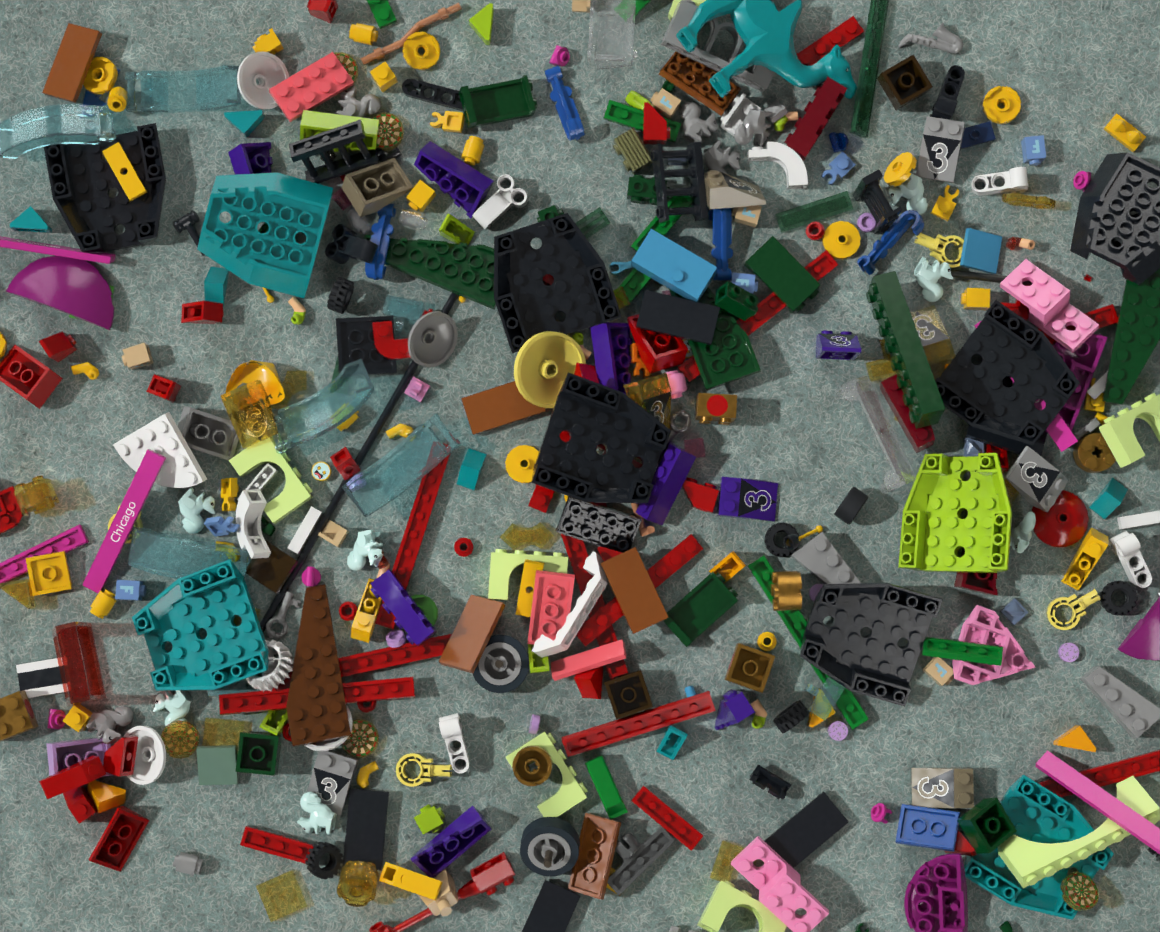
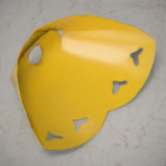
[226,360,285,405]

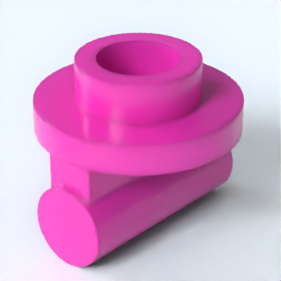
[549,45,570,66]
[1073,171,1091,192]
[302,567,321,587]
[47,709,66,729]

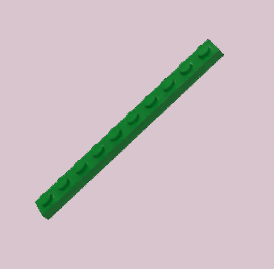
[748,556,869,730]

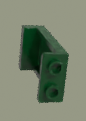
[459,75,537,128]
[744,236,820,314]
[663,572,739,647]

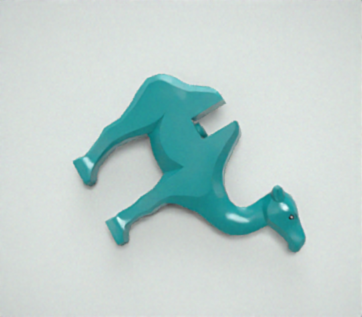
[676,0,857,99]

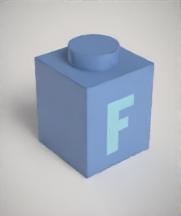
[1021,135,1046,166]
[731,272,758,294]
[115,580,146,601]

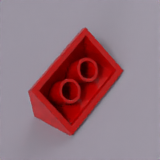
[88,806,149,872]

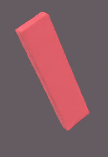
[551,640,627,681]

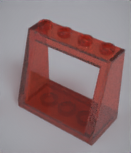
[52,622,106,707]

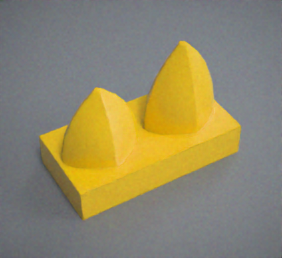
[1104,113,1146,152]

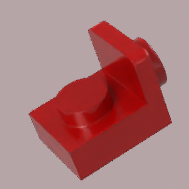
[330,447,360,480]

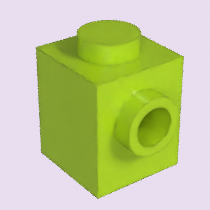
[414,804,446,835]

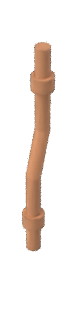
[360,2,462,65]

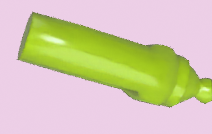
[625,90,651,111]

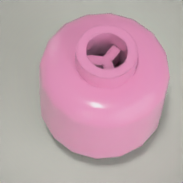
[660,370,688,399]

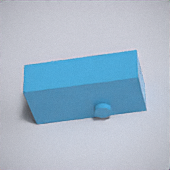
[631,229,717,302]

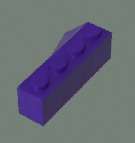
[414,141,494,219]
[228,142,273,223]
[590,322,632,398]
[635,442,696,525]
[370,570,437,646]
[715,689,755,730]
[411,805,492,878]

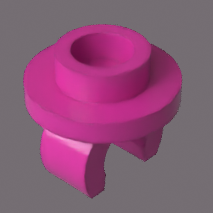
[871,803,892,824]

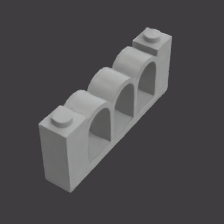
[661,0,774,92]

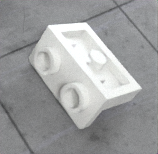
[720,93,761,136]

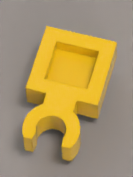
[430,111,465,133]
[931,185,959,221]
[1083,378,1105,413]
[221,478,239,511]

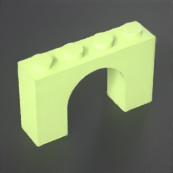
[1098,392,1160,468]
[229,434,313,524]
[488,549,568,600]
[505,731,588,818]
[697,880,787,932]

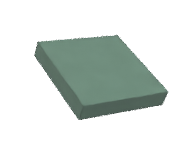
[196,745,239,785]

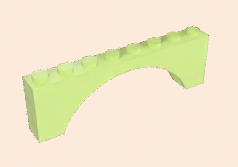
[998,776,1160,888]

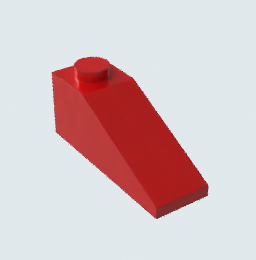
[39,755,106,799]

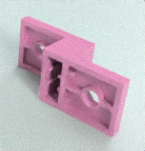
[1000,259,1099,353]
[731,836,829,932]

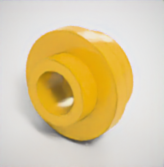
[757,632,777,651]

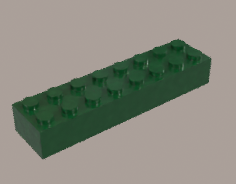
[866,271,945,429]

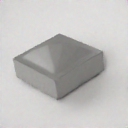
[764,101,788,123]

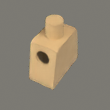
[419,869,458,916]

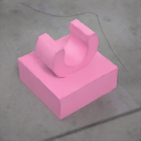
[404,376,430,403]

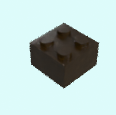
[877,54,933,111]
[604,670,653,720]

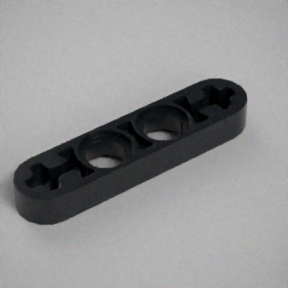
[402,79,463,111]

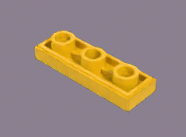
[102,142,147,201]
[515,559,544,617]

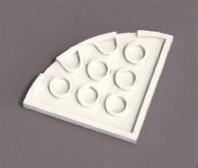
[113,412,207,488]

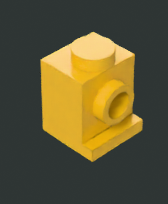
[252,28,284,55]

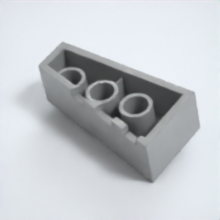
[790,532,861,584]
[1080,666,1160,738]

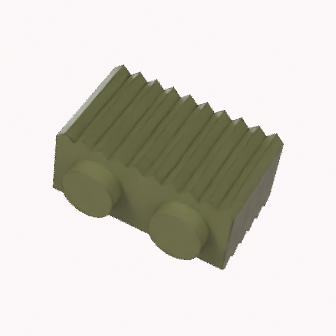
[613,128,653,174]

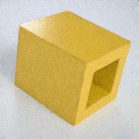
[370,61,398,93]
[406,180,436,212]
[961,288,990,311]
[63,704,93,732]

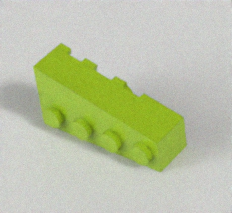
[300,110,379,152]

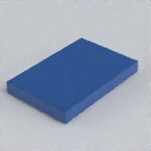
[895,804,961,852]

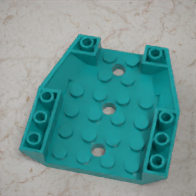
[197,173,333,298]
[132,559,269,691]
[964,774,1114,920]

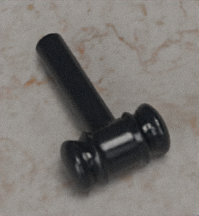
[173,210,205,256]

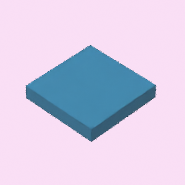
[960,228,1002,274]

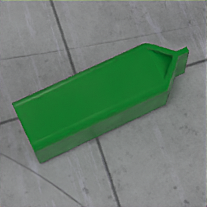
[585,755,628,820]

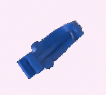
[545,66,585,141]
[365,204,396,280]
[709,208,733,281]
[857,210,924,275]

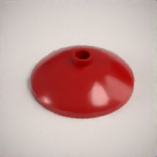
[1032,490,1089,547]

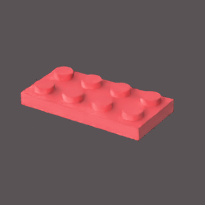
[269,52,354,122]
[527,570,575,645]

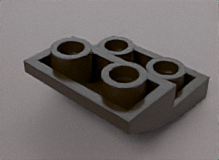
[244,540,299,594]

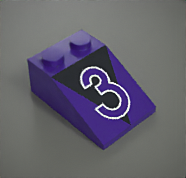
[816,330,861,360]
[717,476,778,522]

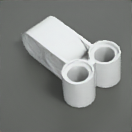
[971,167,1029,196]
[472,174,528,230]
[1109,531,1152,588]
[439,713,469,773]

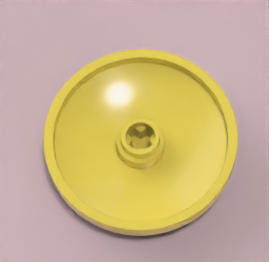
[514,331,586,408]

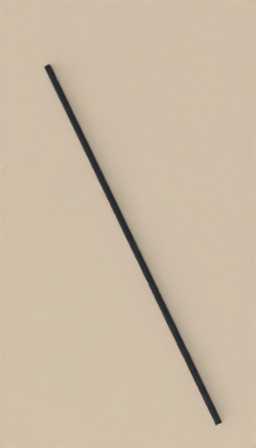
[260,293,459,632]

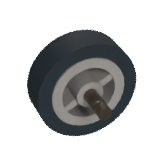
[472,635,529,693]
[520,817,580,876]

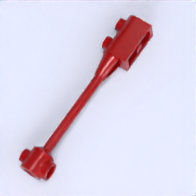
[369,852,516,932]

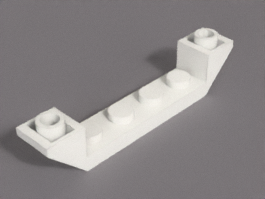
[532,552,608,658]

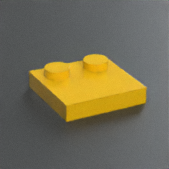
[25,551,72,596]

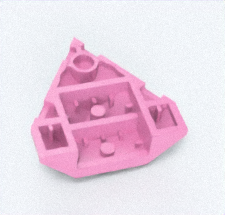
[952,605,1036,685]

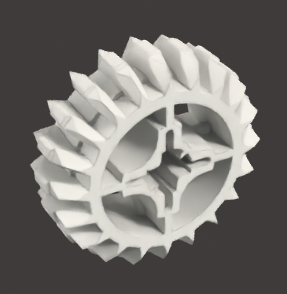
[246,639,294,692]

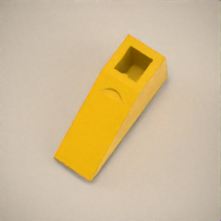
[1061,527,1109,591]
[351,578,382,643]
[379,862,443,901]

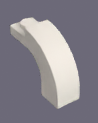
[747,142,808,189]
[236,489,271,559]

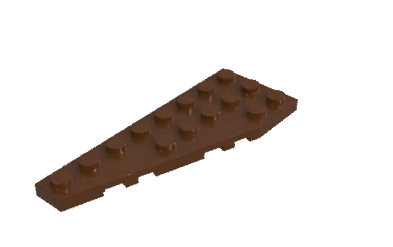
[286,584,352,747]

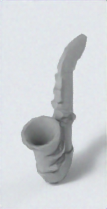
[898,23,963,54]

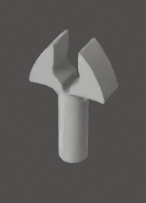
[1072,417,1100,446]

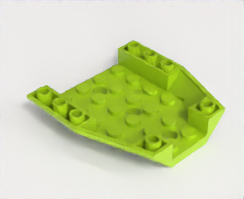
[898,453,1012,573]

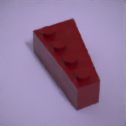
[784,77,847,161]
[880,374,935,454]
[954,548,998,596]

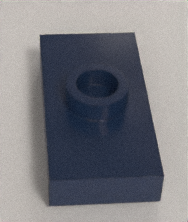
[960,121,996,150]

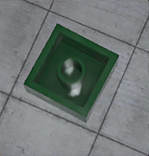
[235,732,282,776]
[957,798,1017,854]

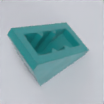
[224,110,265,137]
[10,206,52,233]
[204,266,230,307]
[456,448,487,490]
[1089,478,1128,519]
[656,725,688,760]

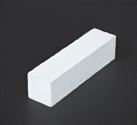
[237,463,278,500]
[288,506,323,554]
[1117,510,1160,530]

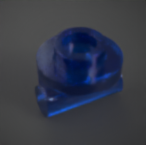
[828,132,849,153]

